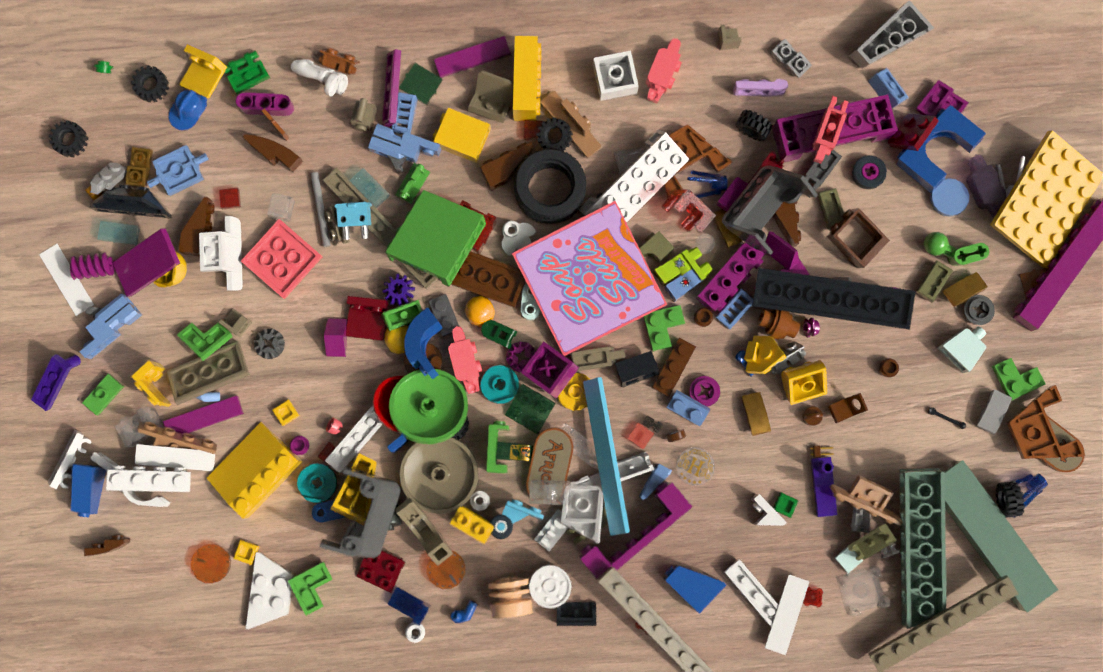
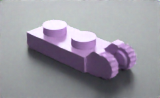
[733,79,789,96]

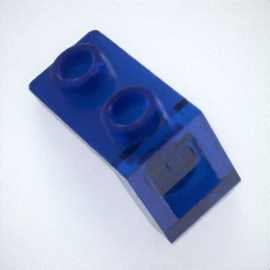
[388,587,431,626]

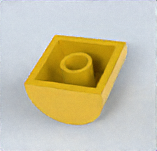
[781,360,827,405]

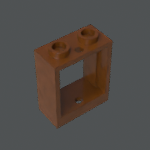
[826,208,890,268]

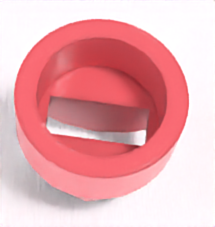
[326,418,343,435]

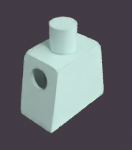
[937,326,986,373]

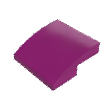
[916,80,969,117]

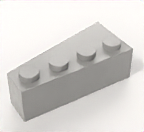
[849,0,934,69]

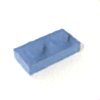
[667,390,710,426]

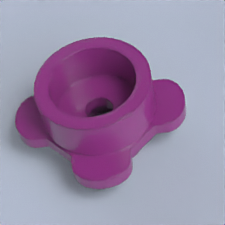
[803,317,820,338]

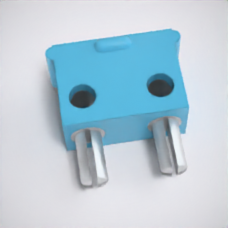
[335,202,372,240]

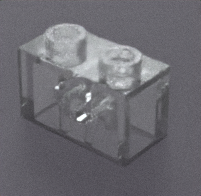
[114,406,165,447]
[529,480,571,505]

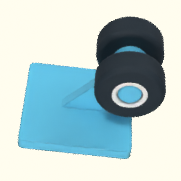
[490,499,544,539]

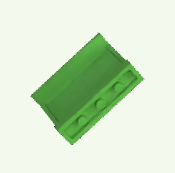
[386,190,486,287]

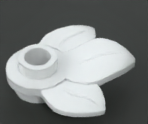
[502,221,536,256]

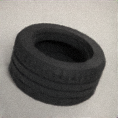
[514,148,586,224]

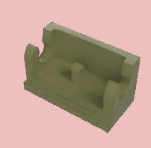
[847,524,897,561]

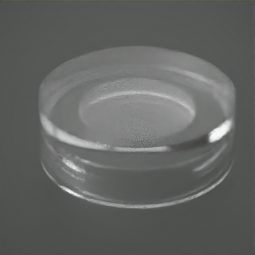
[695,234,715,254]

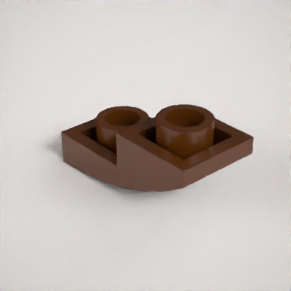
[84,535,130,556]

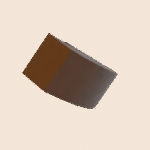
[243,134,303,172]

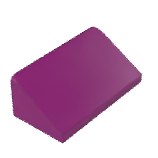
[765,231,799,270]

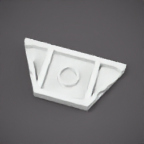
[561,473,604,543]
[246,552,294,629]

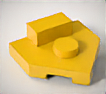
[744,335,787,374]

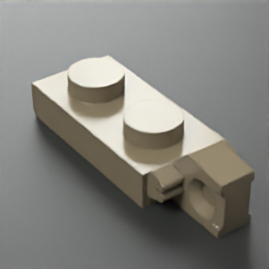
[571,347,625,372]

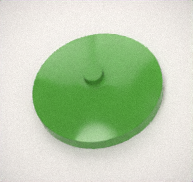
[389,369,468,444]

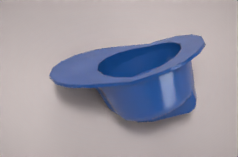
[169,90,207,130]

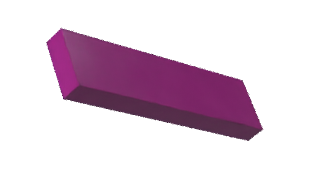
[434,36,511,78]
[382,49,401,127]
[163,396,244,434]

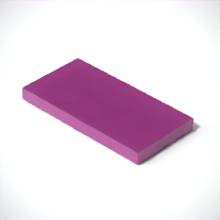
[113,228,180,297]

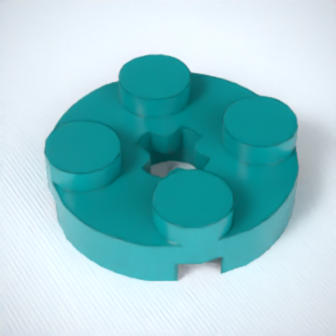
[481,365,519,404]
[297,463,337,503]

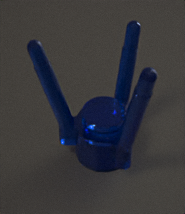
[687,171,727,201]
[1013,473,1048,518]

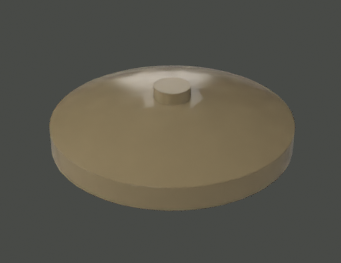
[400,437,479,514]

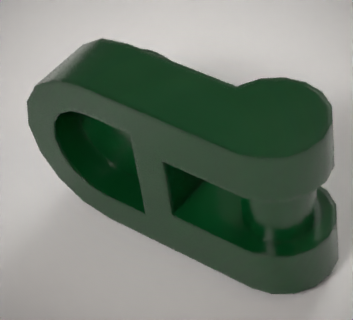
[481,320,517,349]

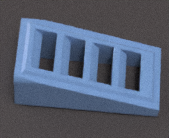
[392,92,418,134]
[716,288,753,329]
[639,464,672,500]

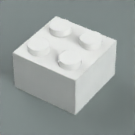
[593,51,639,101]

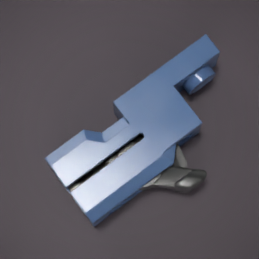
[368,124,441,172]
[79,293,142,359]

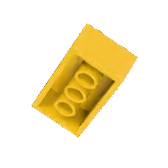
[513,36,541,121]

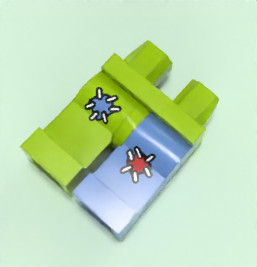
[654,247,713,302]

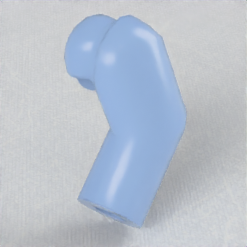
[196,392,220,402]

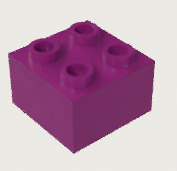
[521,341,579,399]

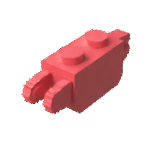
[646,38,682,103]
[812,96,848,164]
[448,326,482,394]

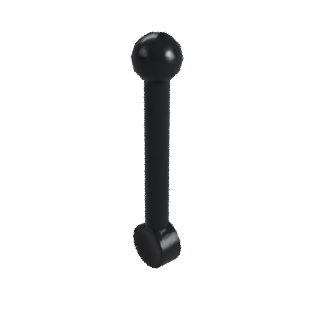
[928,407,966,429]

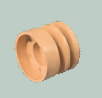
[488,576,533,618]

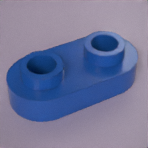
[312,500,345,523]

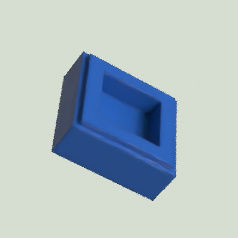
[387,435,408,453]

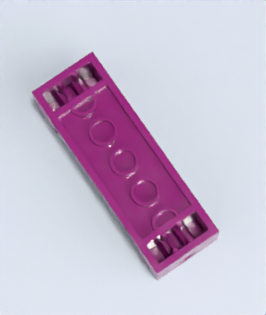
[772,94,898,163]
[579,482,692,579]

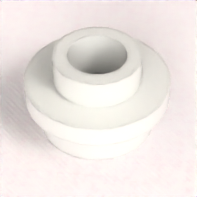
[470,491,490,511]
[405,622,425,643]

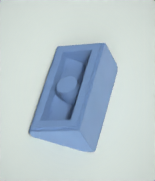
[868,68,909,109]

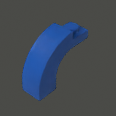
[404,307,443,379]

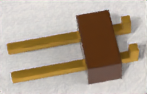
[810,446,834,457]

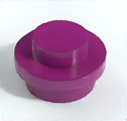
[290,436,310,455]

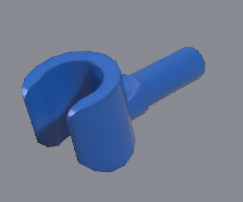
[735,350,754,377]

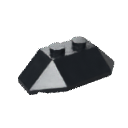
[90,185,172,219]

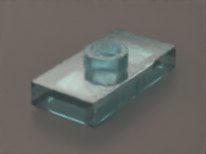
[349,168,390,208]
[97,221,140,245]

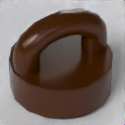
[803,407,823,426]

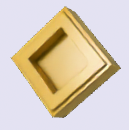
[272,399,300,426]
[233,540,260,565]

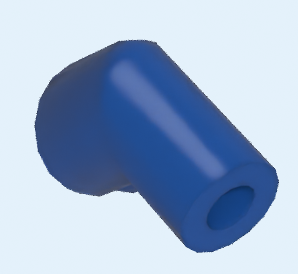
[450,600,478,624]

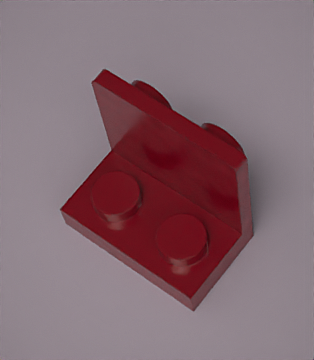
[346,296,389,341]

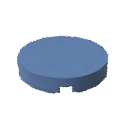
[930,179,969,217]

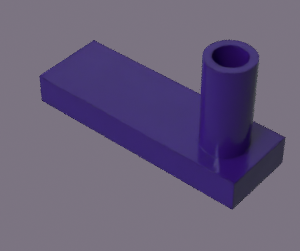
[31,354,81,411]
[810,457,838,517]

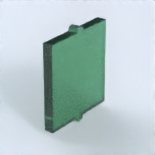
[399,63,443,105]

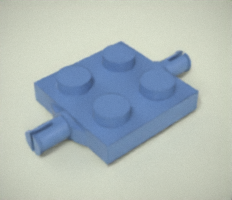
[147,145,209,196]

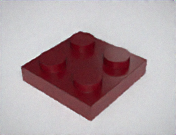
[887,113,939,151]

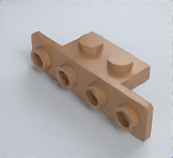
[541,91,601,158]
[137,421,217,454]
[830,475,903,526]

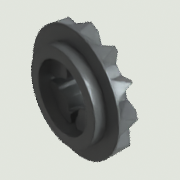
[963,295,995,325]
[254,329,285,359]

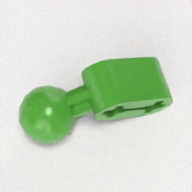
[924,232,989,266]

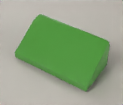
[381,300,422,331]

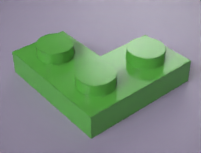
[644,305,685,351]
[177,322,233,361]
[992,358,1046,400]
[288,561,333,616]

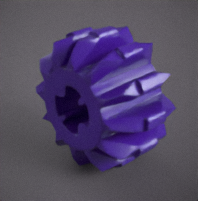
[382,274,415,307]

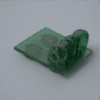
[505,384,556,434]

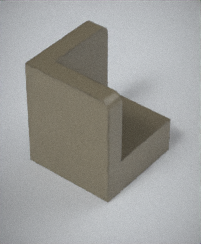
[718,25,742,50]
[218,309,252,337]

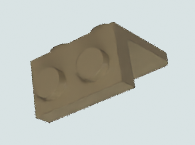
[468,70,514,123]

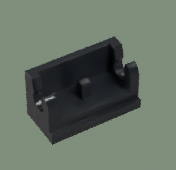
[615,351,659,388]
[557,602,597,626]

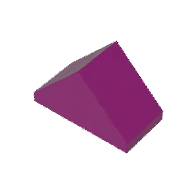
[324,318,348,357]

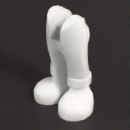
[291,59,348,96]

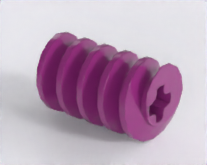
[70,252,115,280]

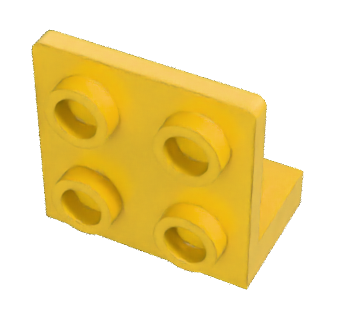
[180,44,227,99]
[131,360,171,407]

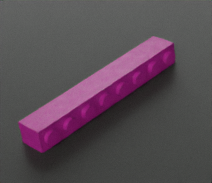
[1012,198,1103,331]

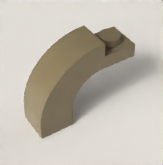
[395,497,453,566]

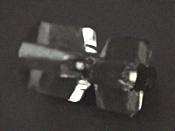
[642,415,663,433]

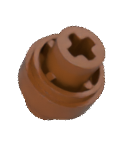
[757,309,800,340]

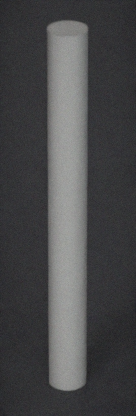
[311,172,331,247]

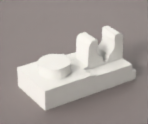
[534,509,568,551]

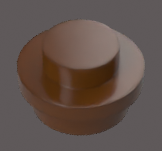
[694,308,713,327]
[879,358,899,378]

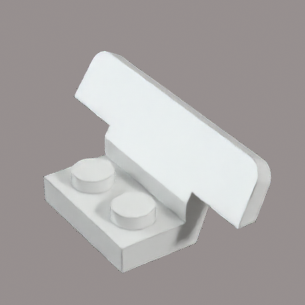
[199,216,243,291]

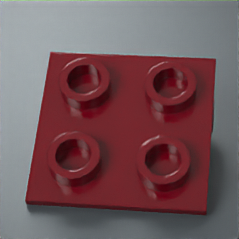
[356,550,406,593]

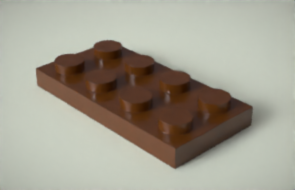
[451,251,525,308]

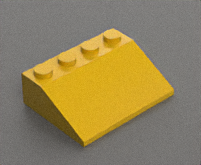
[207,422,303,519]

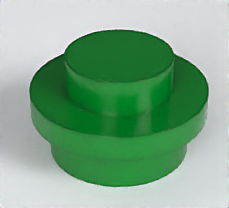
[94,61,114,74]

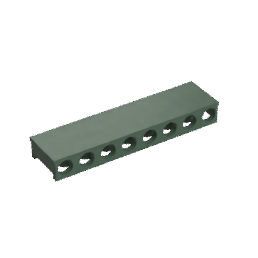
[944,460,1058,613]
[899,468,946,629]

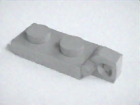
[90,162,127,195]

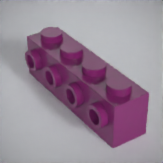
[696,242,765,313]

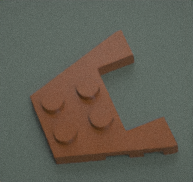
[664,124,732,201]
[1007,385,1085,459]

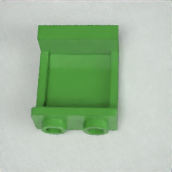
[487,421,510,473]

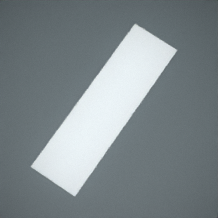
[39,244,94,316]
[135,444,215,471]
[765,574,809,655]

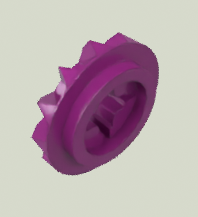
[506,341,536,372]
[689,376,720,407]

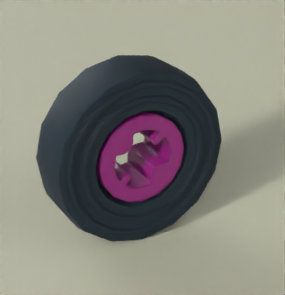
[852,155,887,190]

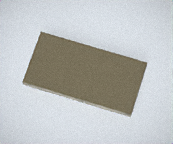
[166,341,250,405]

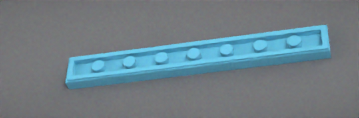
[583,377,630,536]

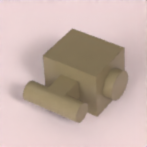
[351,98,377,132]

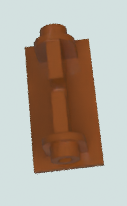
[319,47,360,75]

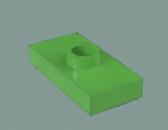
[82,374,125,416]

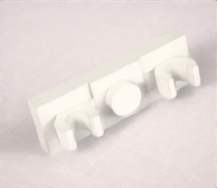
[48,430,91,489]

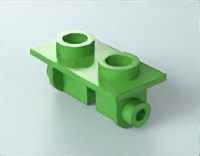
[395,163,430,204]

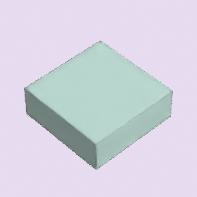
[834,545,863,573]

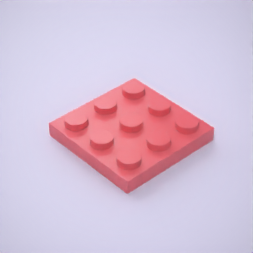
[241,219,323,299]

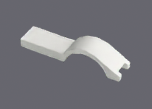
[90,452,171,507]

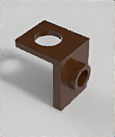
[828,393,868,423]

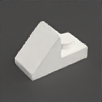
[751,494,787,525]

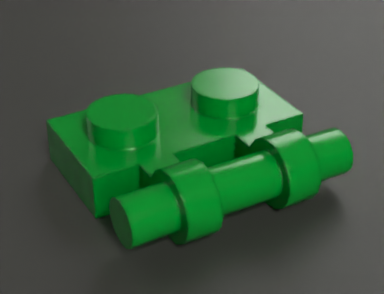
[225,50,270,95]

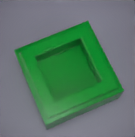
[773,492,799,518]

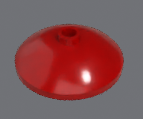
[373,376,404,432]

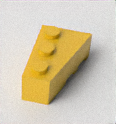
[330,453,377,526]

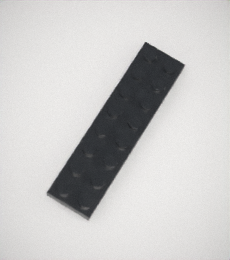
[753,268,916,330]

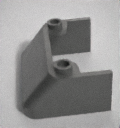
[722,165,818,255]
[319,466,400,558]

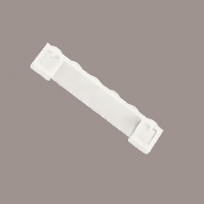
[579,129,689,222]

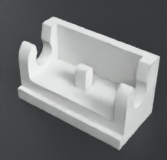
[617,452,654,481]

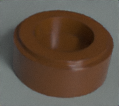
[666,429,686,442]

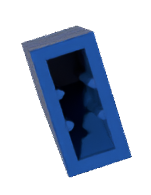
[71,464,106,517]
[664,565,726,614]

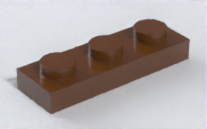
[652,337,696,397]

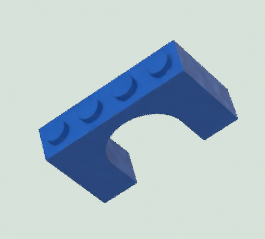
[896,105,986,193]

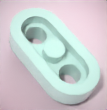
[521,283,540,320]

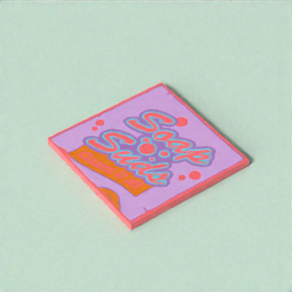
[512,201,667,356]

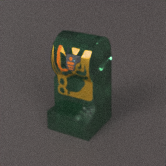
[496,442,533,461]

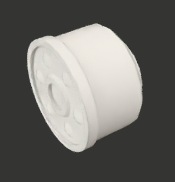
[529,565,571,608]

